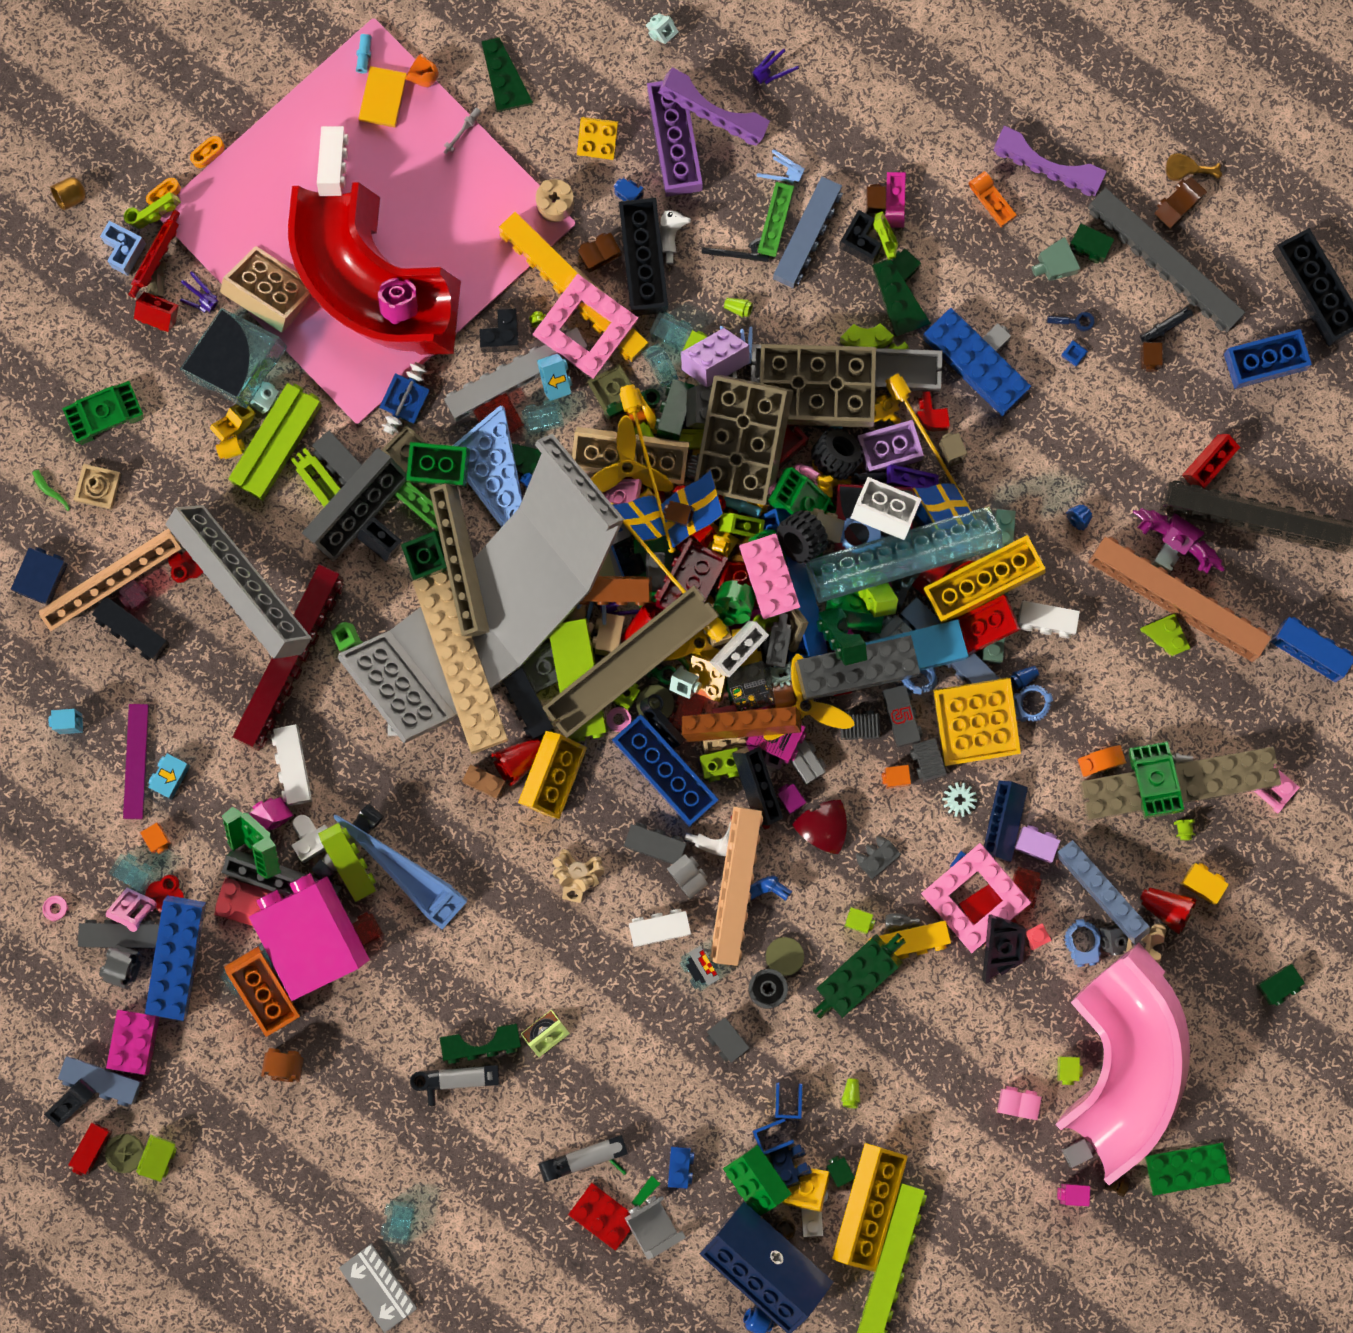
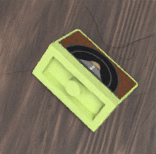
[521,1010,570,1057]

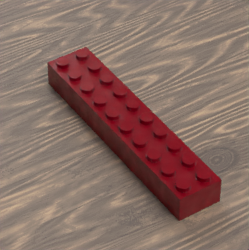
[232,565,345,751]

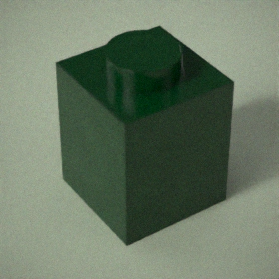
[826,1155,855,1188]

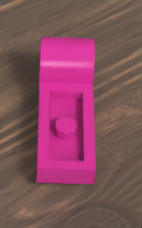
[885,172,906,228]

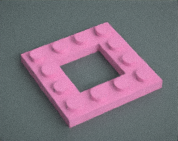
[533,274,639,379]
[921,843,1031,953]

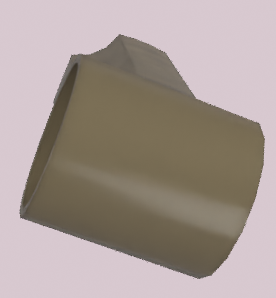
[147,261,166,298]

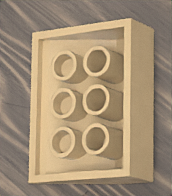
[220,246,312,333]

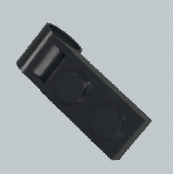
[640,694,686,749]
[44,1078,96,1128]

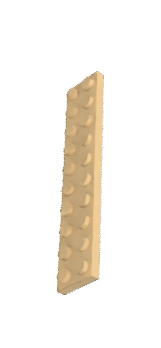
[412,571,508,754]

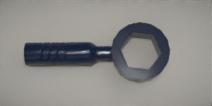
[1047,312,1094,332]

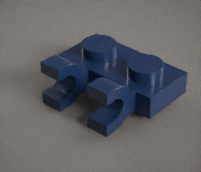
[769,1144,812,1188]

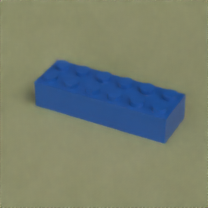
[922,308,1031,417]
[612,714,719,828]
[145,895,206,1021]

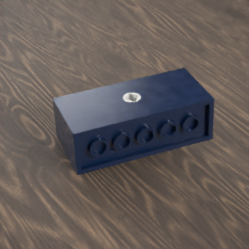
[699,1202,834,1333]

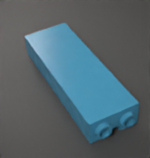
[865,620,968,671]

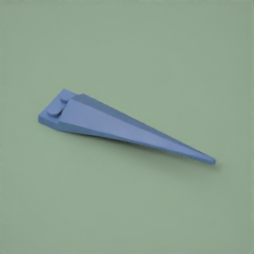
[334,814,467,929]

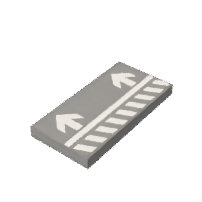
[339,1244,418,1333]

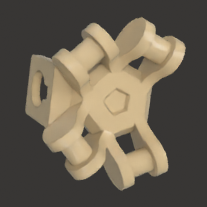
[553,849,604,903]
[1126,923,1166,965]

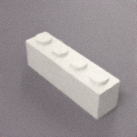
[317,126,349,196]
[271,724,312,806]

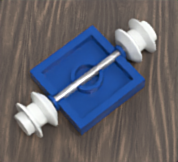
[379,362,430,435]

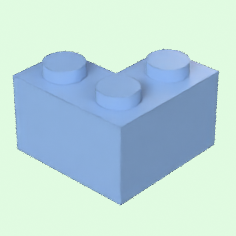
[100,221,146,276]

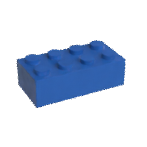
[1224,329,1312,389]
[1270,617,1353,683]

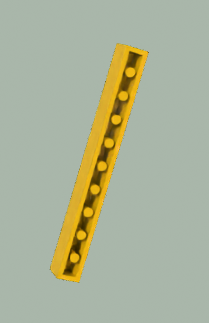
[499,212,648,362]

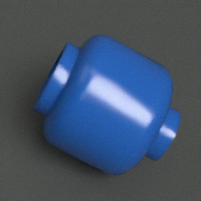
[743,1306,774,1333]

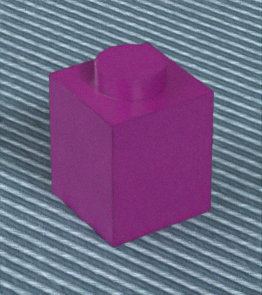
[777,783,806,815]

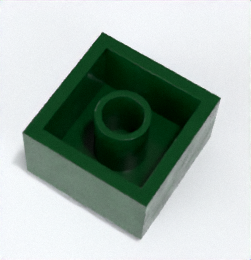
[401,531,447,581]

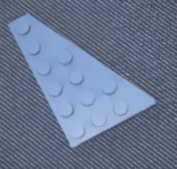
[452,405,523,528]

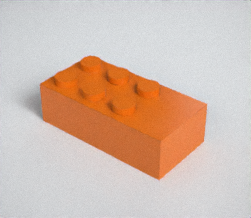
[224,946,300,1037]

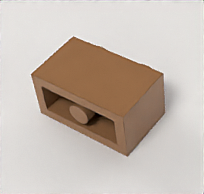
[462,764,506,800]

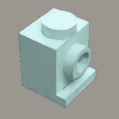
[1152,543,1179,574]
[669,665,701,699]

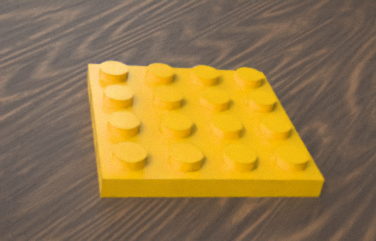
[933,678,1021,766]

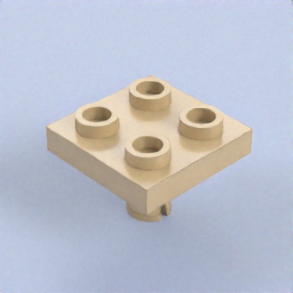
[74,464,121,510]

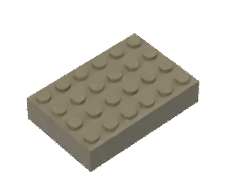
[760,344,876,427]
[694,375,793,505]

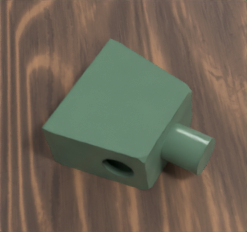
[1032,237,1080,281]

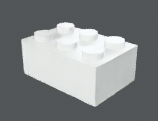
[851,477,921,540]

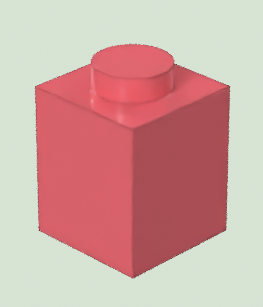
[1025,923,1052,950]

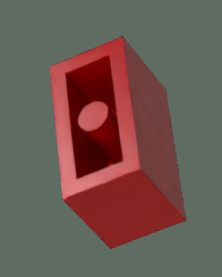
[133,291,179,332]

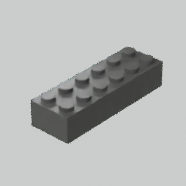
[302,448,407,562]
[795,635,920,701]

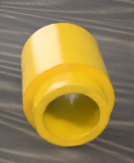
[216,436,245,460]

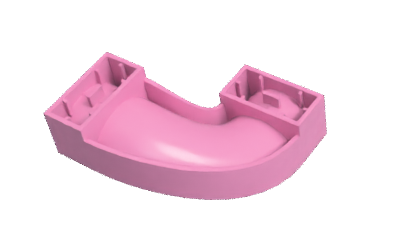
[1056,942,1190,1185]

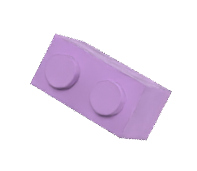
[1014,825,1060,863]

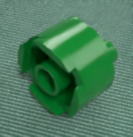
[713,580,756,626]

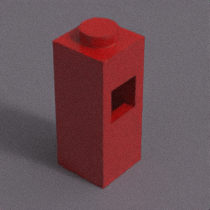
[68,1122,112,1176]

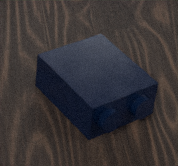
[11,547,68,605]

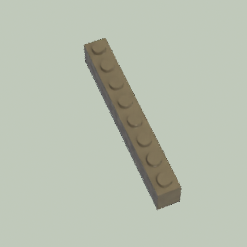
[430,483,490,637]

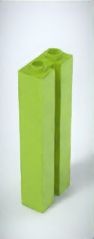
[228,383,322,501]
[550,618,608,742]

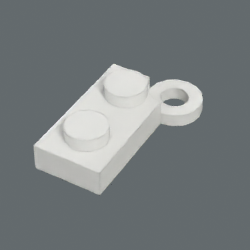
[801,1191,828,1237]

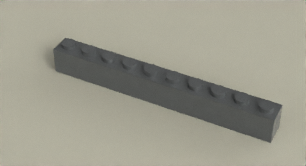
[1088,187,1245,333]

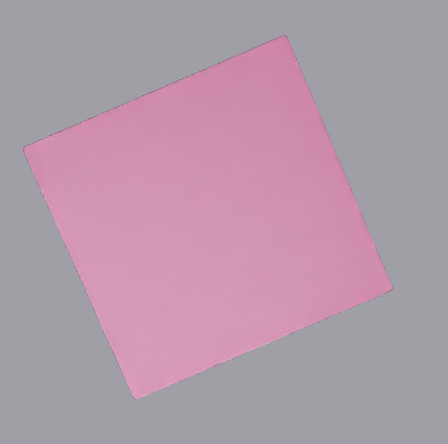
[160,19,575,424]

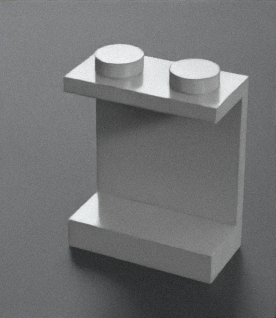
[625,1195,686,1260]

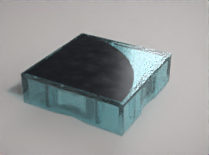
[180,308,287,409]

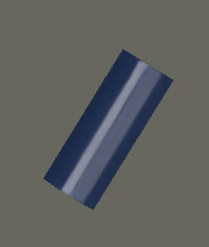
[984,780,1028,862]

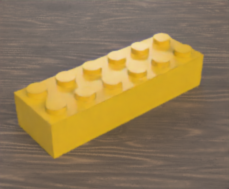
[924,535,1045,624]
[832,1143,908,1272]

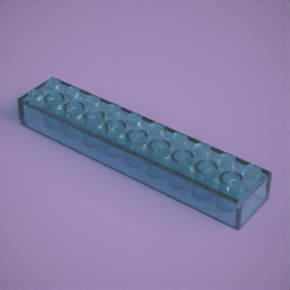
[805,506,1003,603]

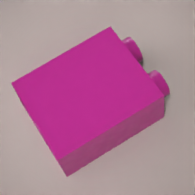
[249,873,370,1001]

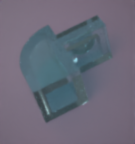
[642,344,679,388]

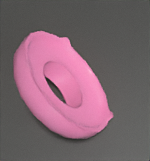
[606,706,631,732]
[43,896,69,922]

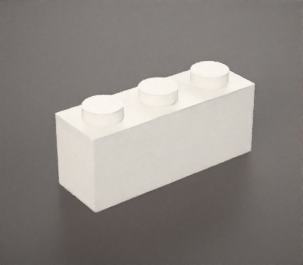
[1018,601,1080,638]
[710,621,769,677]
[629,909,691,947]

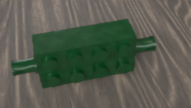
[813,933,906,1019]

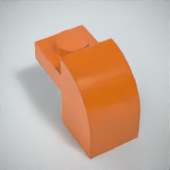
[1077,745,1126,777]

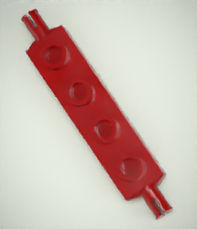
[128,210,180,298]

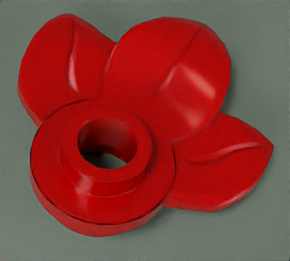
[168,551,203,583]
[145,875,184,912]

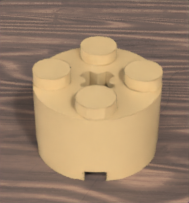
[536,179,574,222]

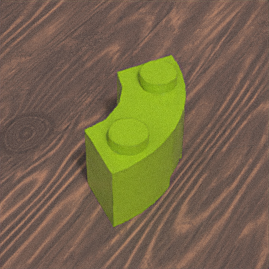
[839,323,894,349]

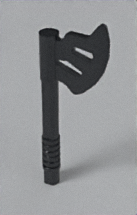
[702,237,769,262]

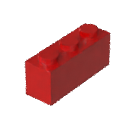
[1182,434,1241,488]

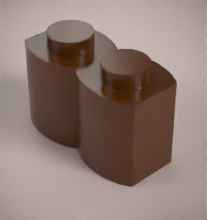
[578,233,622,273]

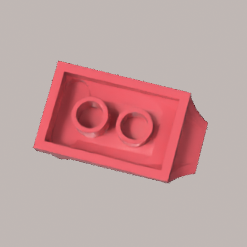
[214,878,283,926]

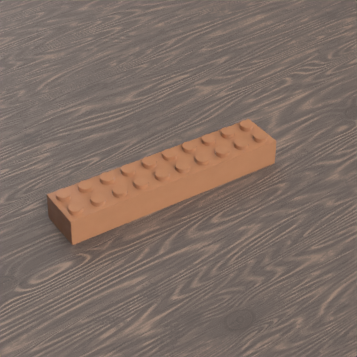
[1088,537,1271,662]

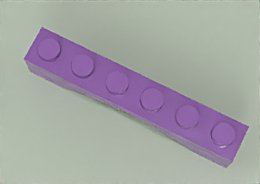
[658,67,770,146]
[993,126,1107,196]

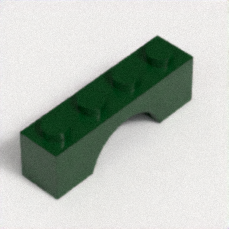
[817,607,867,666]
[439,1024,522,1064]

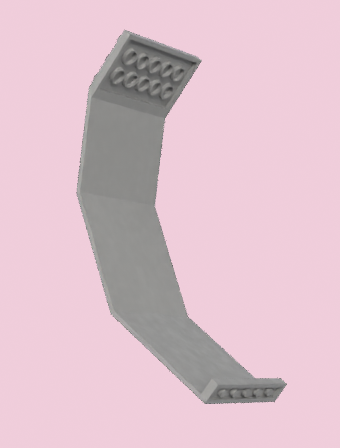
[338,434,624,744]

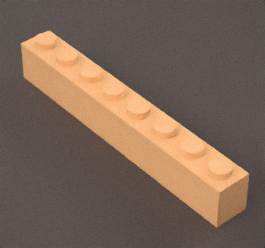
[39,528,181,631]
[710,806,763,966]

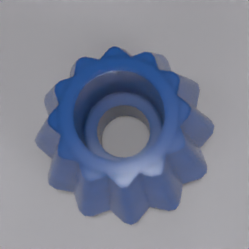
[1066,504,1093,531]

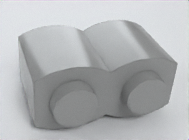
[667,855,708,899]

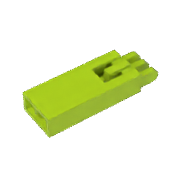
[290,448,340,507]

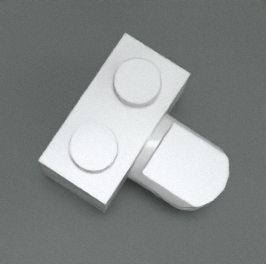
[292,815,328,863]

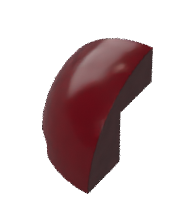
[792,800,847,854]

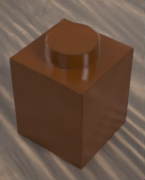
[866,184,886,213]
[1140,342,1163,372]
[663,500,695,527]

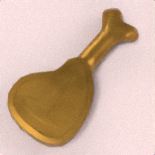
[1166,153,1222,181]

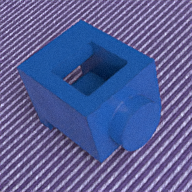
[614,178,644,201]

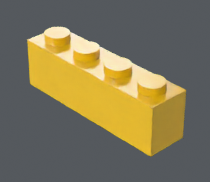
[868,921,951,960]

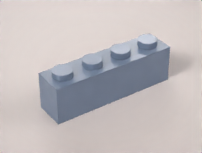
[58,1056,143,1107]

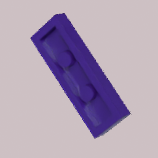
[887,464,939,488]

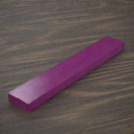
[123,704,149,820]

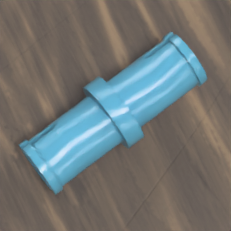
[356,34,372,74]
[724,497,762,519]

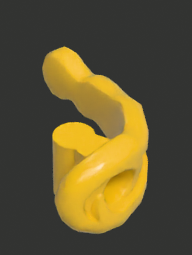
[712,534,732,576]

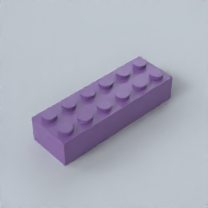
[647,81,703,197]

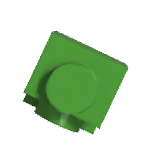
[331,622,363,652]

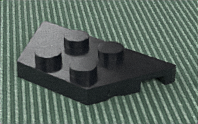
[982,914,1026,984]

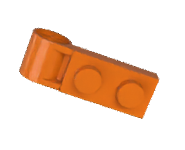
[969,171,1017,228]

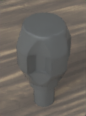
[885,913,920,930]

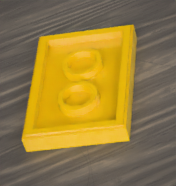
[358,66,407,128]

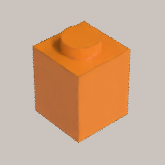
[881,765,911,789]
[140,822,171,854]

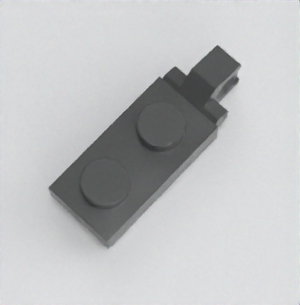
[765,613,791,668]

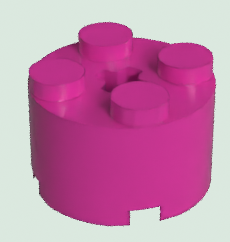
[378,278,418,324]

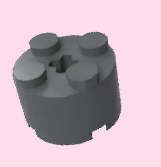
[99,945,142,990]
[748,969,788,1009]

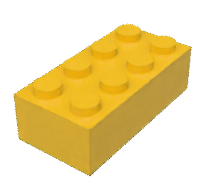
[518,731,587,819]

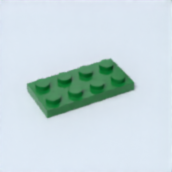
[1145,1143,1231,1196]

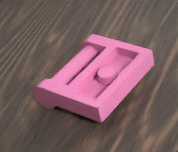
[1254,766,1300,814]
[106,888,157,932]

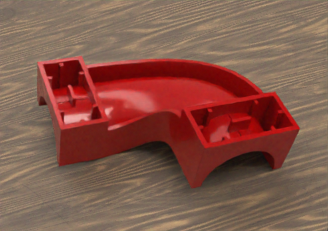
[288,182,461,355]

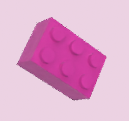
[106,1010,160,1075]

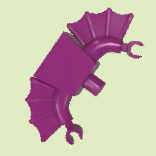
[1133,508,1224,574]

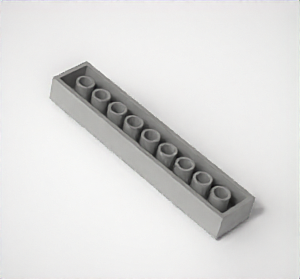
[165,505,312,659]

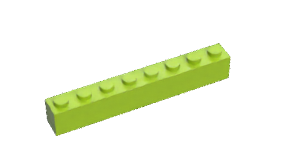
[857,1183,927,1333]

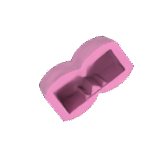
[997,1086,1042,1120]

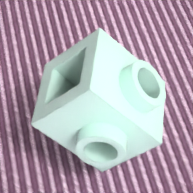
[646,13,678,44]
[247,381,279,414]

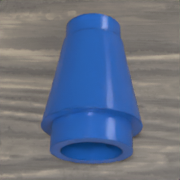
[1009,666,1039,690]

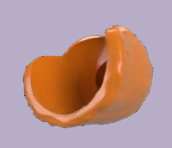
[405,54,439,88]

